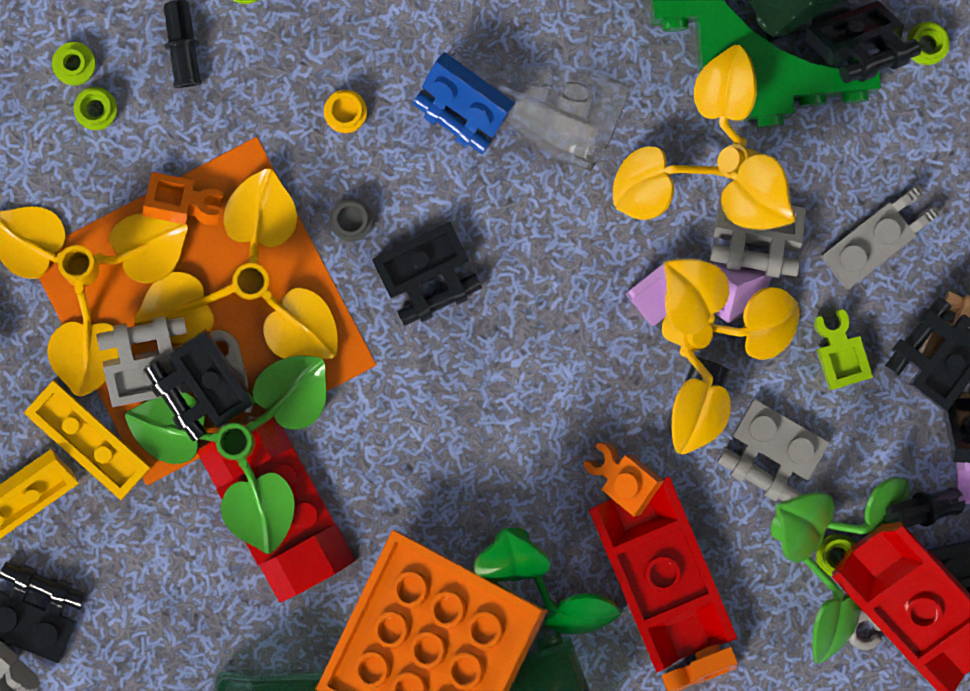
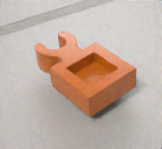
[142,172,223,225]
[583,442,664,517]
[661,644,738,691]

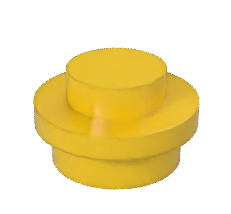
[324,90,367,134]

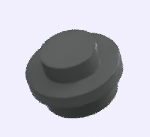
[329,198,373,242]

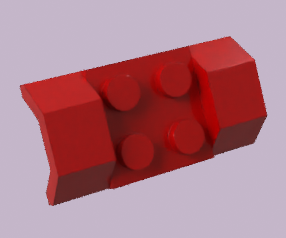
[197,413,356,603]
[588,476,738,673]
[832,522,970,691]

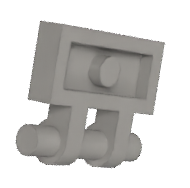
[710,192,806,278]
[96,316,191,407]
[717,399,830,501]

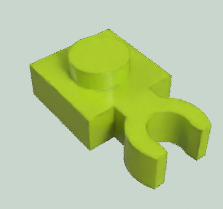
[814,309,873,390]

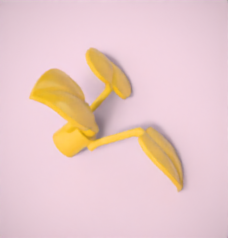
[613,45,796,230]
[134,169,338,359]
[0,206,188,397]
[662,259,800,454]

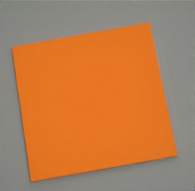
[39,137,377,486]

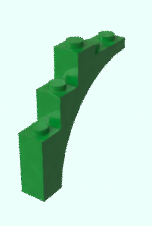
[650,0,881,128]

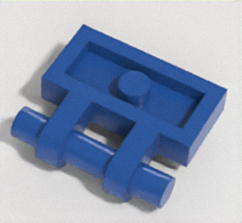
[412,52,515,154]

